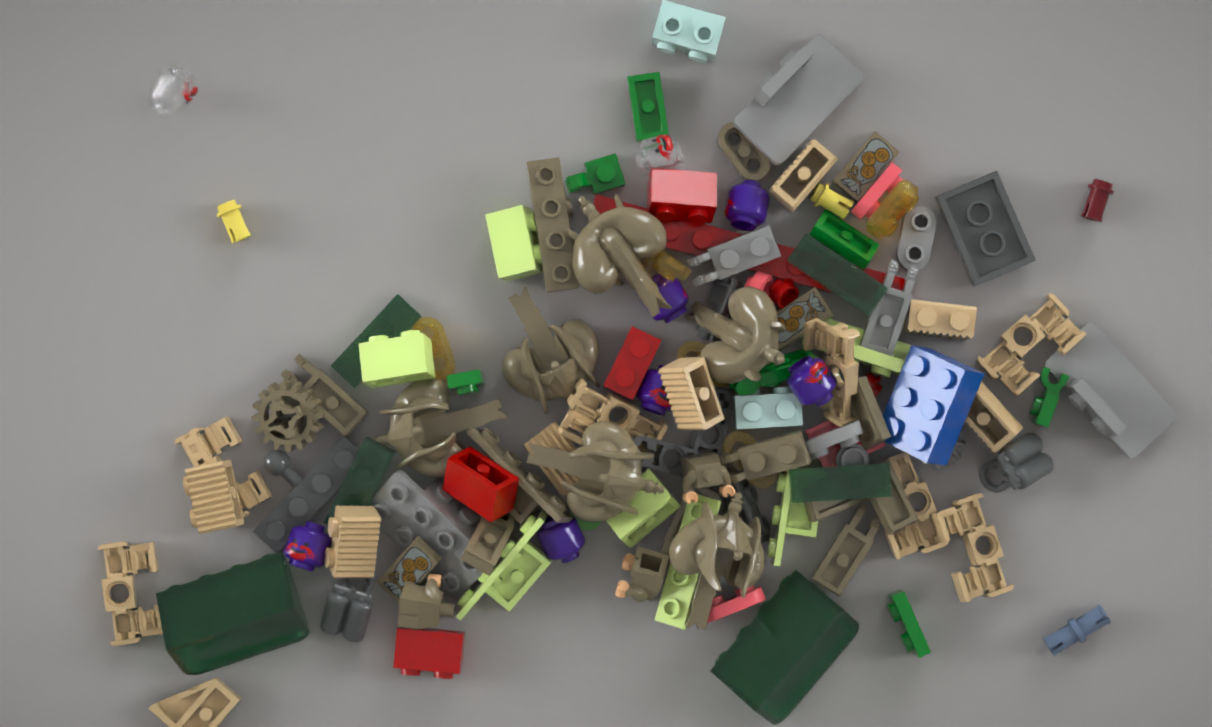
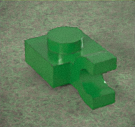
[565,153,626,195]
[1029,367,1069,428]

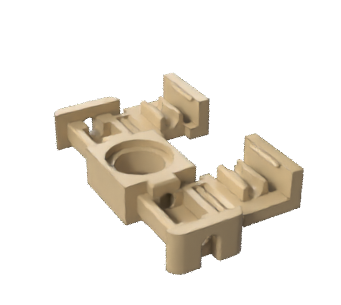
[976,293,1087,398]
[802,318,860,427]
[558,379,668,453]
[175,417,273,518]
[884,451,949,560]
[931,493,1014,602]
[97,541,167,646]

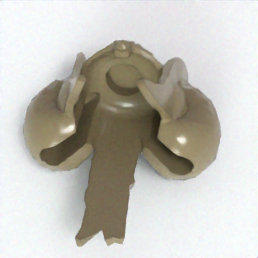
[566,194,672,317]
[685,286,786,384]
[502,287,600,414]
[368,379,508,478]
[527,421,664,522]
[669,492,765,629]

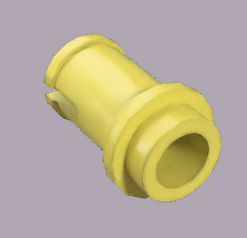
[809,183,854,219]
[216,200,251,244]

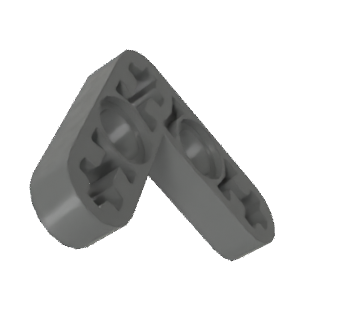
[631,388,734,477]

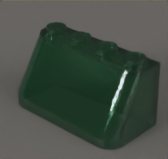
[156,552,309,675]
[710,570,859,725]

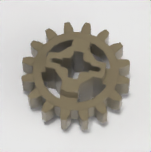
[251,380,324,453]

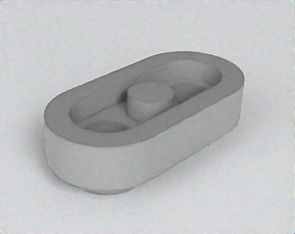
[896,206,937,270]
[805,420,864,460]

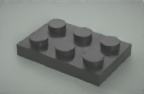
[935,171,1036,287]

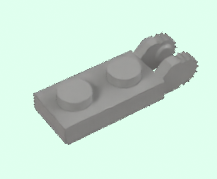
[684,225,781,287]
[859,260,918,356]

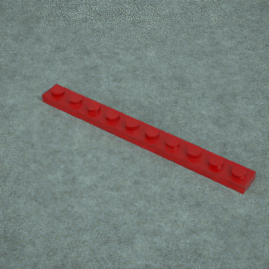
[588,194,905,305]

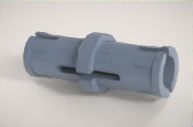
[1043,604,1111,657]

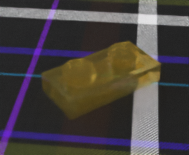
[650,251,692,282]

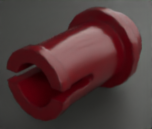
[1081,179,1114,222]

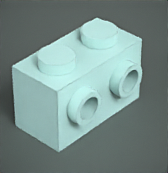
[651,0,726,63]
[733,387,803,430]

